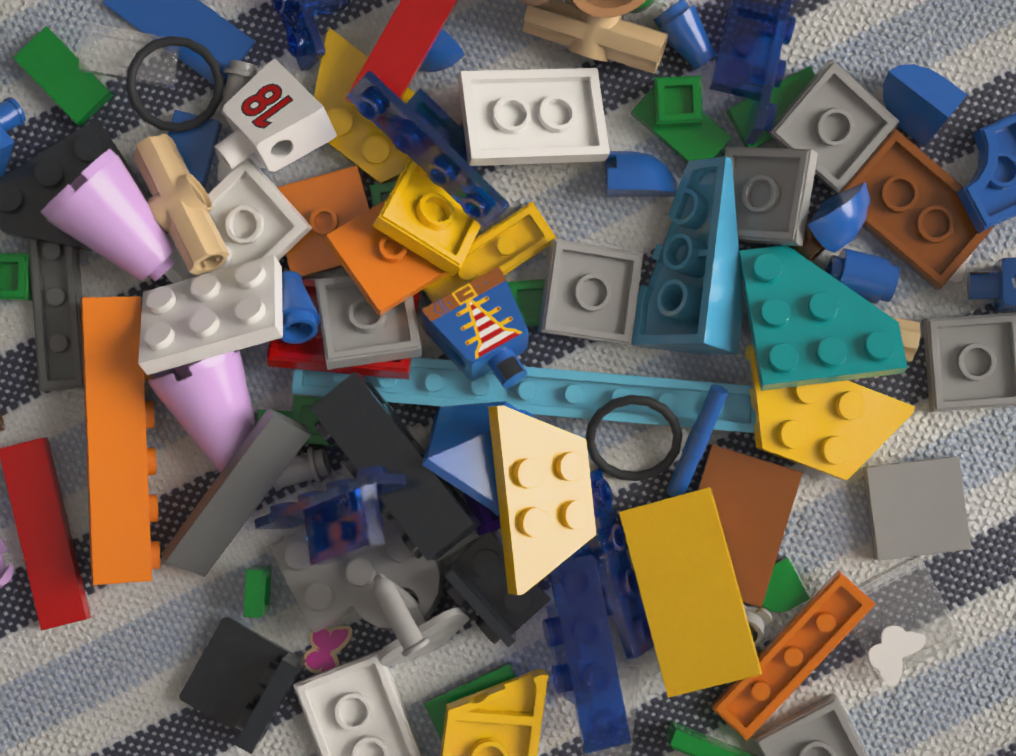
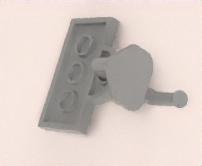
[270,489,479,667]

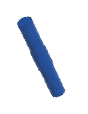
[666,384,729,497]

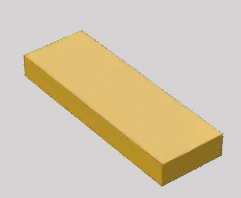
[424,201,557,303]

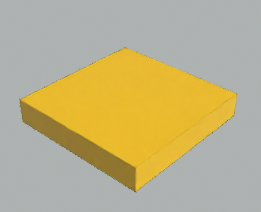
[372,154,491,276]

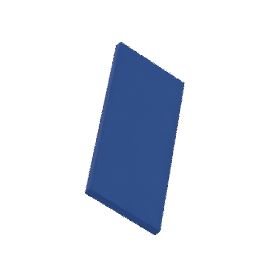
[103,0,256,85]

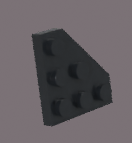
[0,119,168,252]

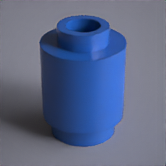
[826,248,899,304]

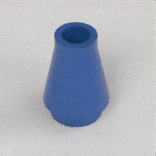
[653,0,717,70]
[281,271,320,344]

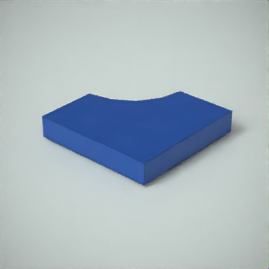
[957,113,1016,234]

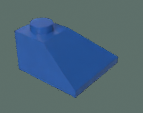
[422,401,536,515]

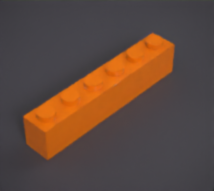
[80,296,160,585]

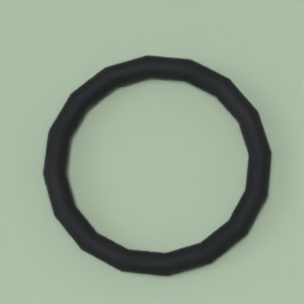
[126,36,224,132]
[586,395,683,481]

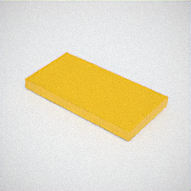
[619,487,763,698]

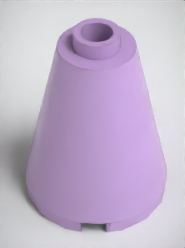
[41,149,176,281]
[148,350,256,472]

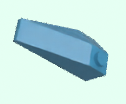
[631,156,744,355]

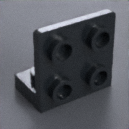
[443,532,551,648]
[179,617,306,754]

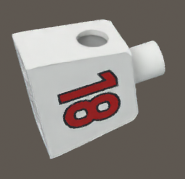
[214,58,337,172]

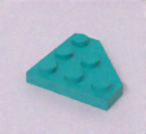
[739,245,908,391]

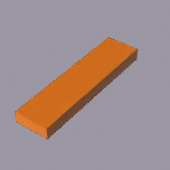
[711,570,876,741]

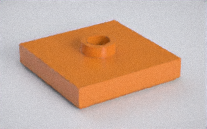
[277,165,370,278]
[325,200,448,317]

